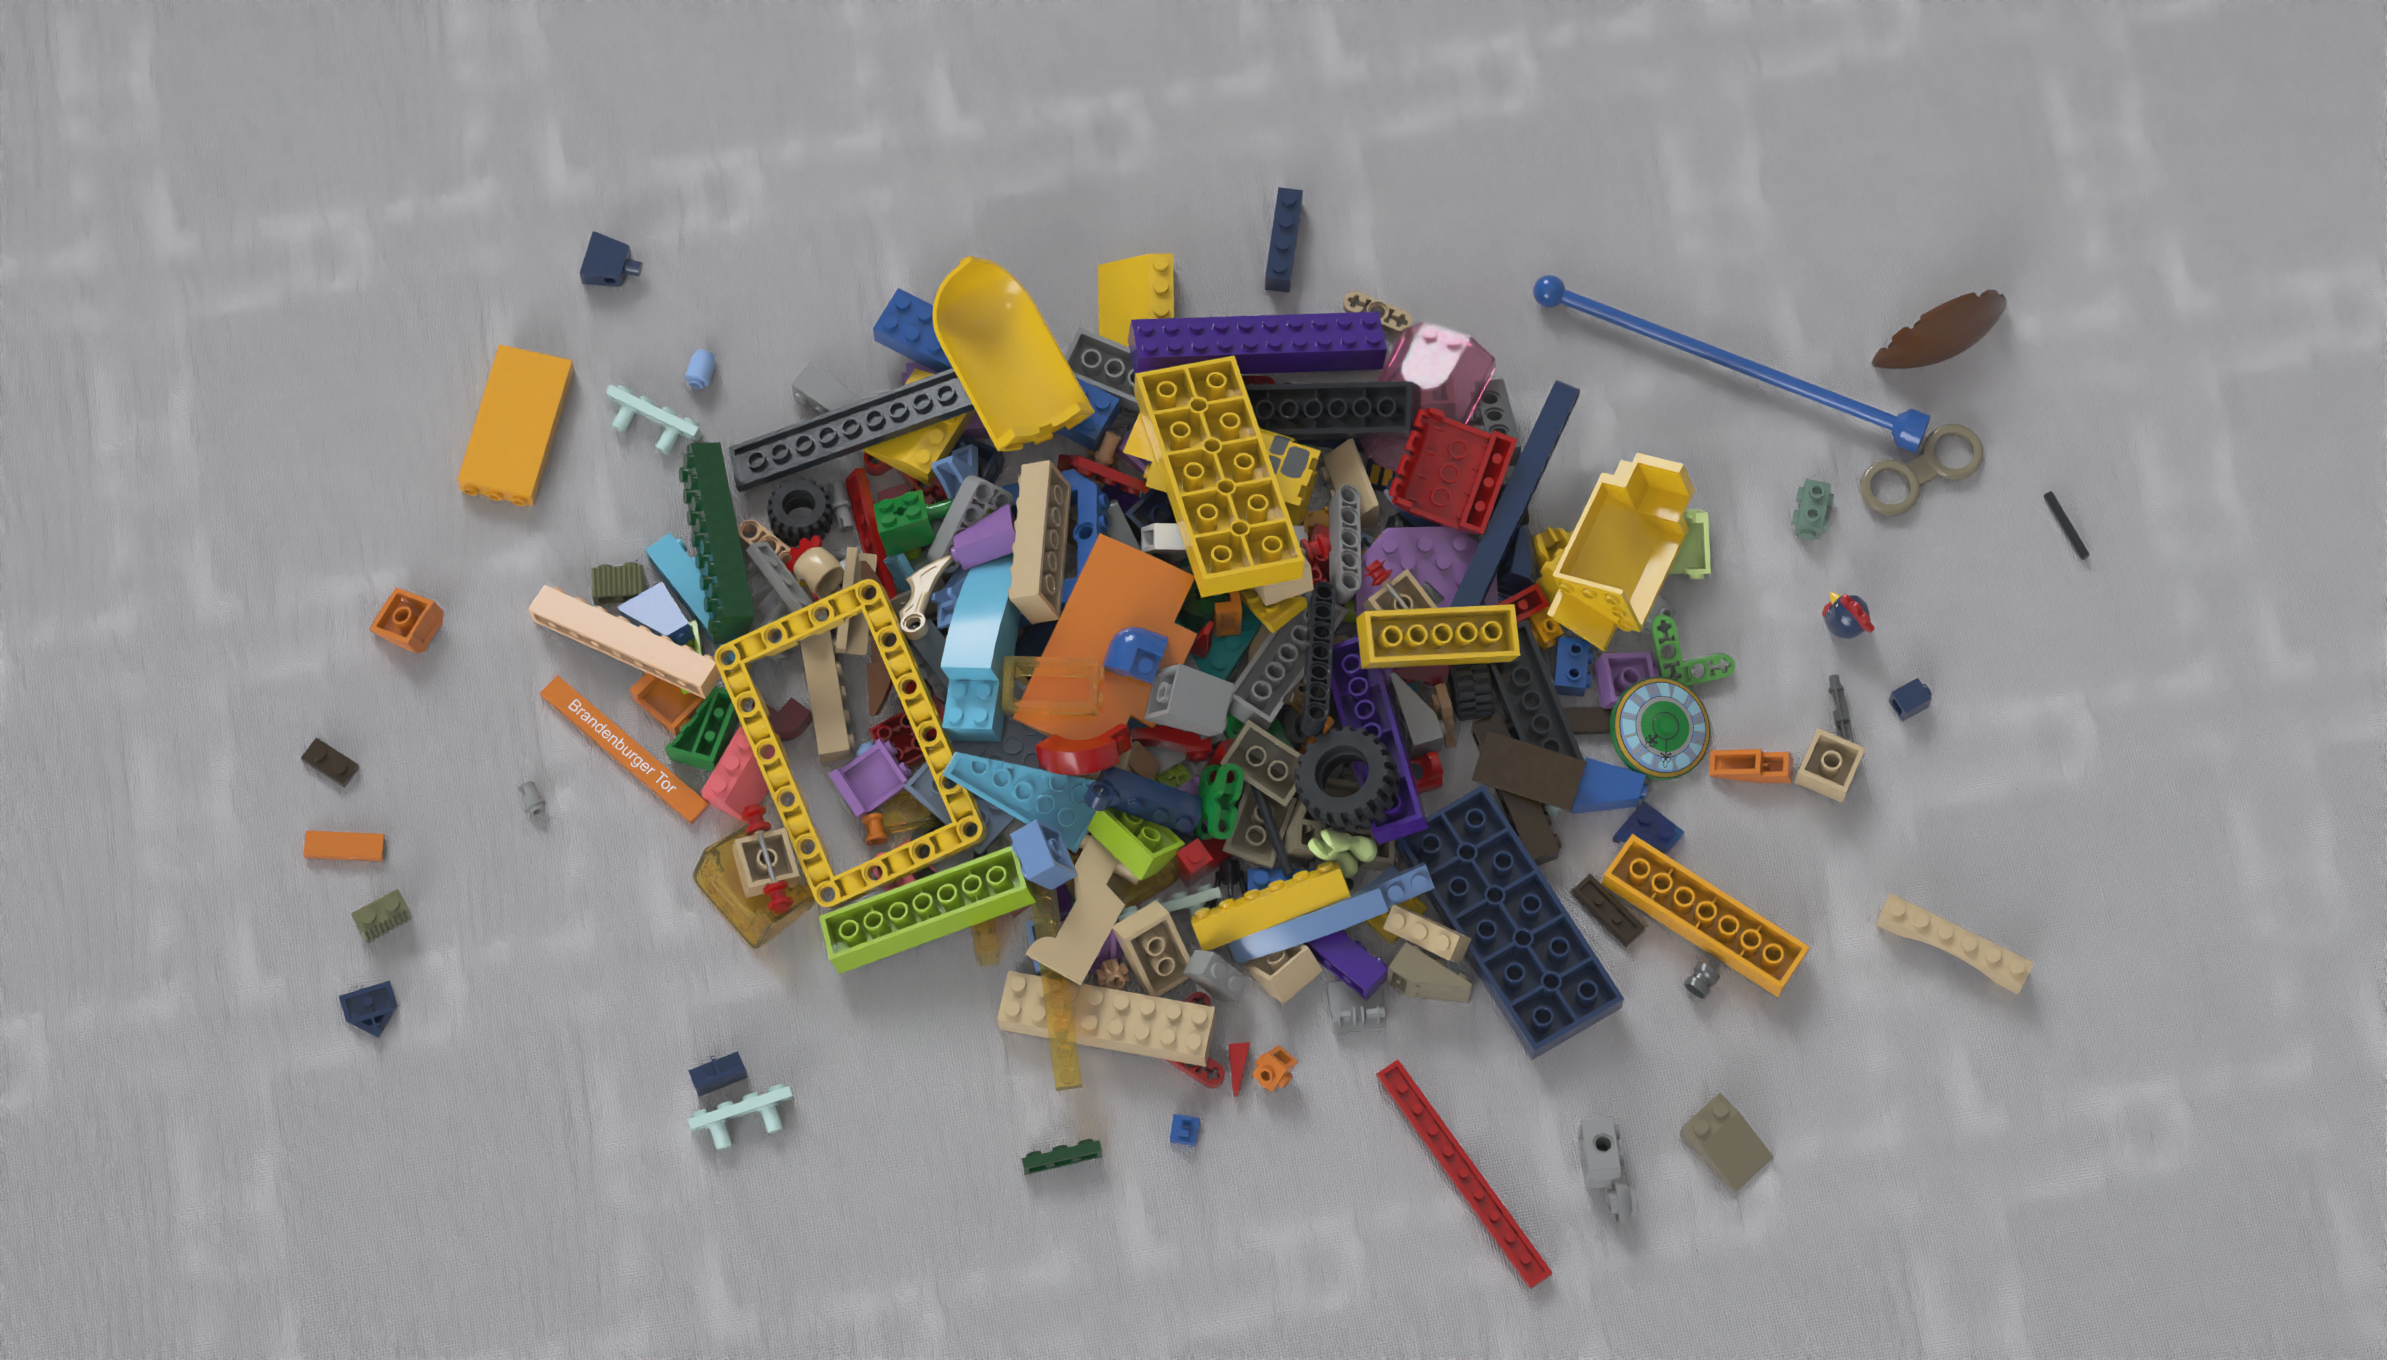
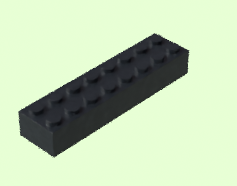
[1245,381,1421,440]

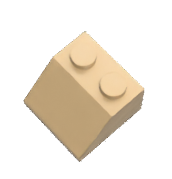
[1244,944,1323,1003]

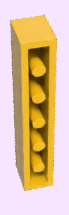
[1191,861,1351,951]

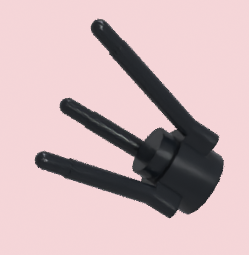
[1210,859,1246,909]

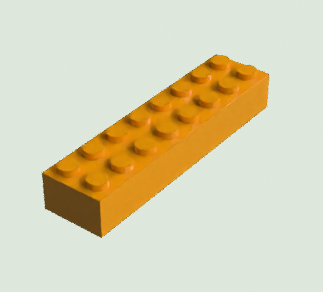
[1602,834,1810,998]

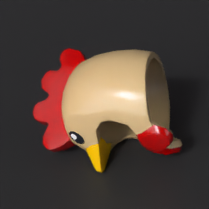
[786,535,844,602]

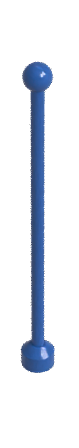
[1533,275,1931,453]

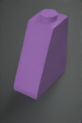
[951,504,1016,570]

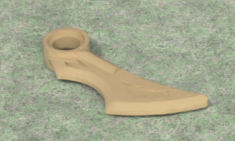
[899,555,953,640]

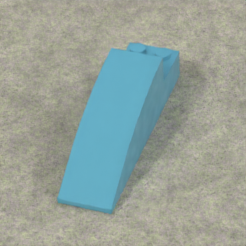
[941,553,1021,742]

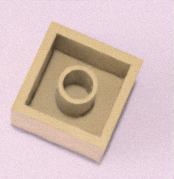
[1794,728,1866,803]

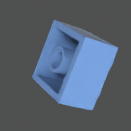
[1010,819,1078,890]

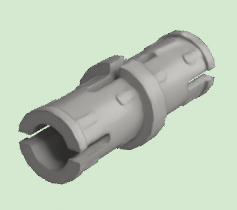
[827,480,855,533]

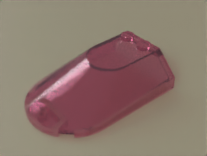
[1359,322,1496,471]

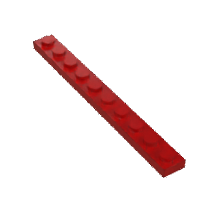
[845,468,917,710]
[1376,1059,1553,1290]

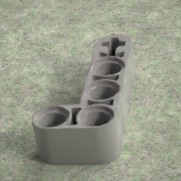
[927,475,1013,573]

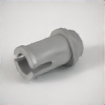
[518,781,546,816]

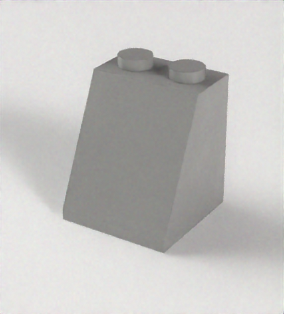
[1144,664,1234,736]

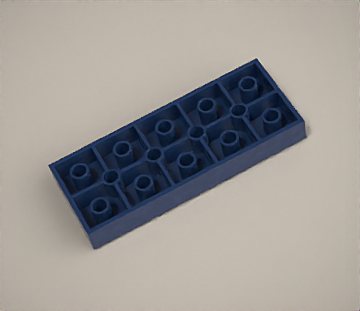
[1394,784,1624,1060]

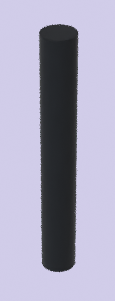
[2043,491,2090,560]

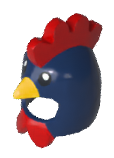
[1822,592,1875,639]

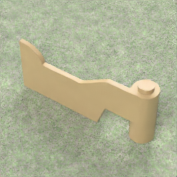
[1025,834,1139,986]

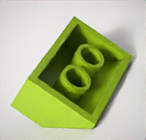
[1087,807,1185,880]

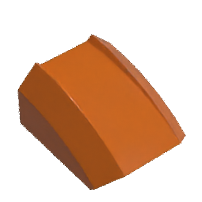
[369,587,443,654]

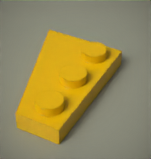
[1239,588,1307,633]

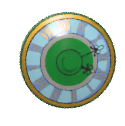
[1610,677,1711,781]

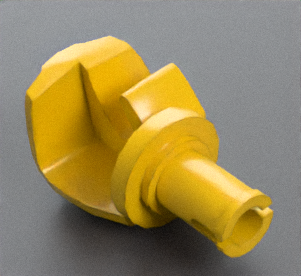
[1532,527,1575,570]

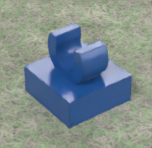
[1170,1114,1200,1146]

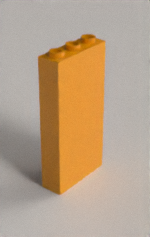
[457,344,575,506]

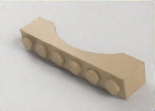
[1876,893,2034,994]

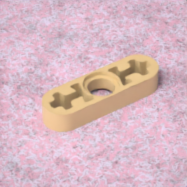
[1343,291,1412,336]

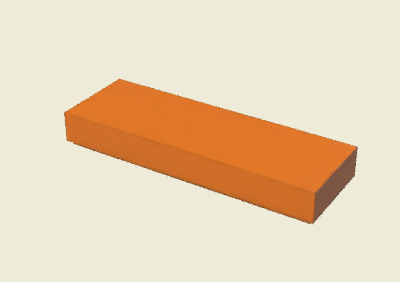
[303,831,385,861]

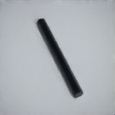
[1249,783,1294,877]

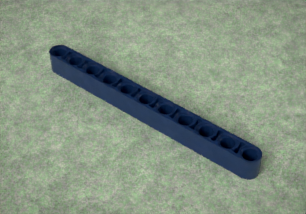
[1450,380,1580,607]

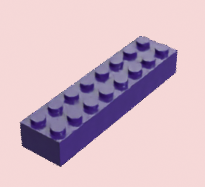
[1331,637,1429,845]

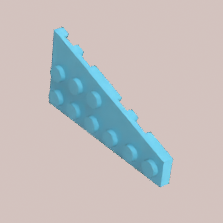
[942,752,1096,853]

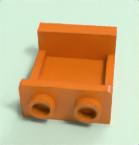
[629,672,710,737]

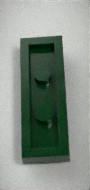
[1022,1139,1102,1175]

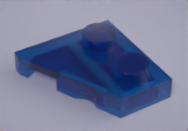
[1612,800,1684,854]

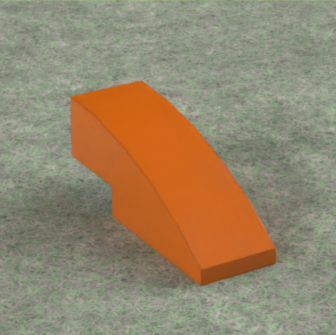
[1709,749,1793,783]

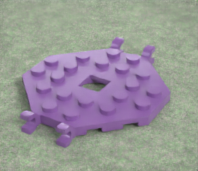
[1354,526,1499,682]

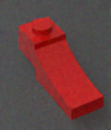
[1130,725,1212,762]

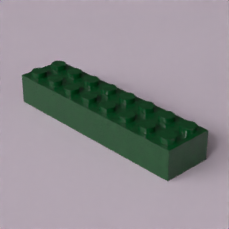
[679,442,755,644]

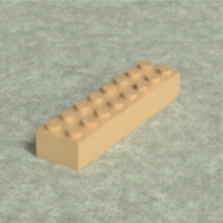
[997,971,1217,1067]

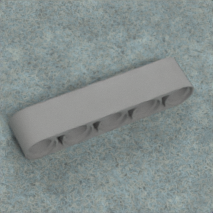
[1329,484,1361,604]

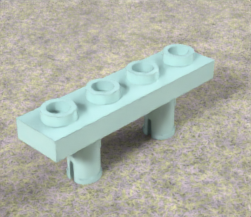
[606,384,703,455]
[1118,883,1222,923]
[687,1084,793,1151]

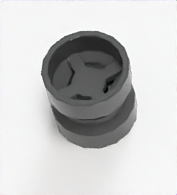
[1684,962,1720,999]

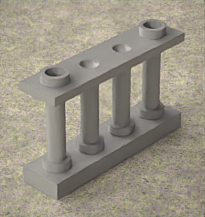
[746,542,825,662]

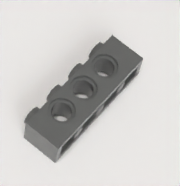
[1469,379,1521,466]

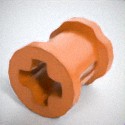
[861,813,889,846]

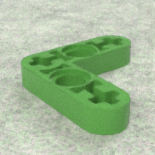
[1650,614,1735,686]

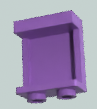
[828,738,912,818]

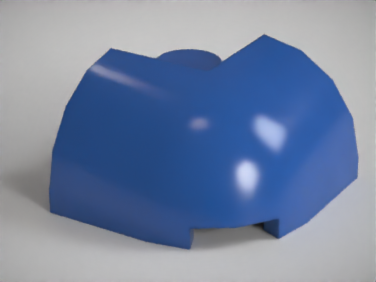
[1101,627,1168,684]

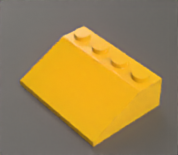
[1098,253,1174,347]
[863,368,976,486]

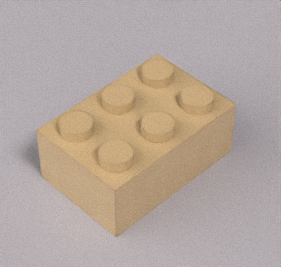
[1112,900,1190,997]

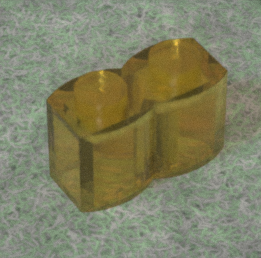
[970,918,1001,967]

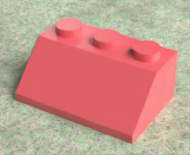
[701,726,775,824]

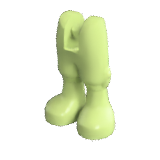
[1308,829,1377,878]

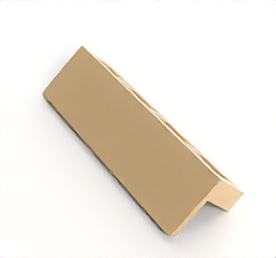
[835,547,877,656]

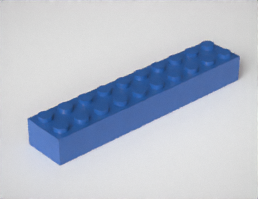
[873,288,1120,452]

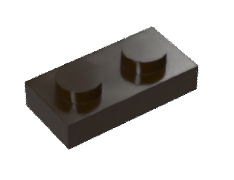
[301,738,360,788]

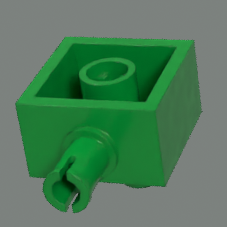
[873,489,952,557]

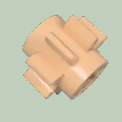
[1096,958,1130,990]

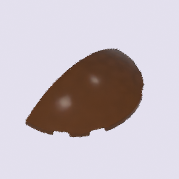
[1872,290,2007,369]
[861,561,897,716]

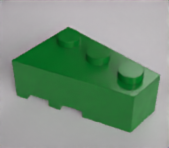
[664,686,739,772]

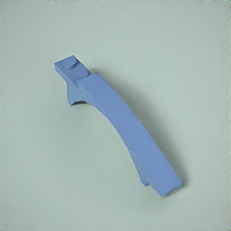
[931,444,983,630]
[1228,862,1435,964]

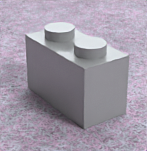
[1183,950,1248,1002]

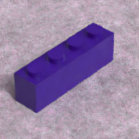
[1301,909,1388,1001]

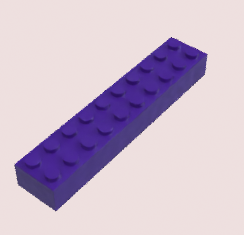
[1128,312,1387,375]

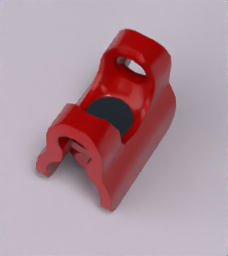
[1410,751,1443,794]

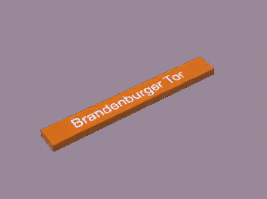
[540,675,709,825]

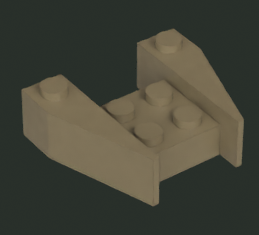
[1285,777,1395,871]

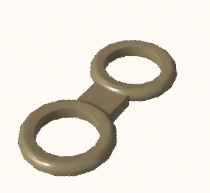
[1860,424,1983,516]

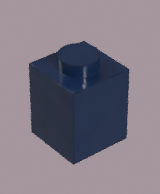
[1889,678,1932,722]

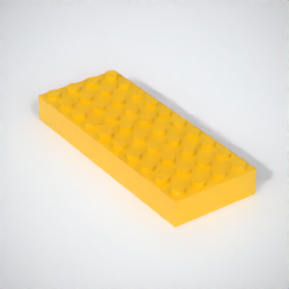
[1134,356,1304,598]

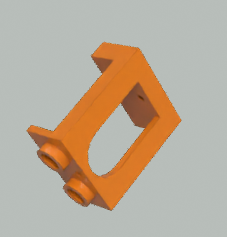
[1214,590,1242,638]

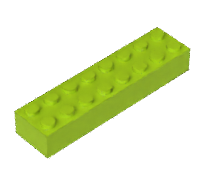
[819,846,1036,974]

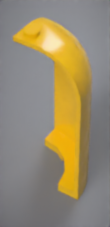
[933,256,1095,451]

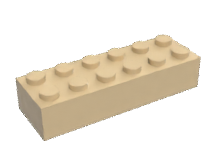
[1008,460,1071,624]

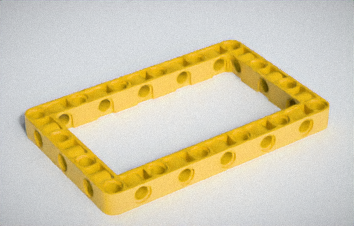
[714,579,987,909]

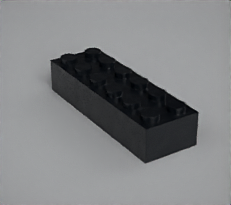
[1487,620,1584,761]

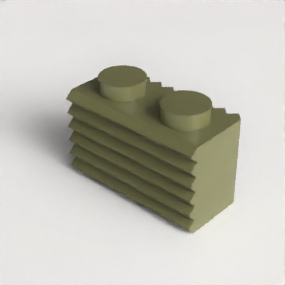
[591,562,646,605]
[351,889,412,943]

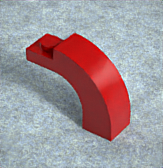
[1035,723,1132,775]

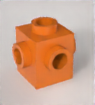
[1252,1045,1299,1092]

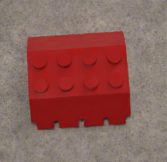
[1388,407,1518,535]

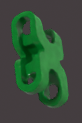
[1192,763,1244,840]

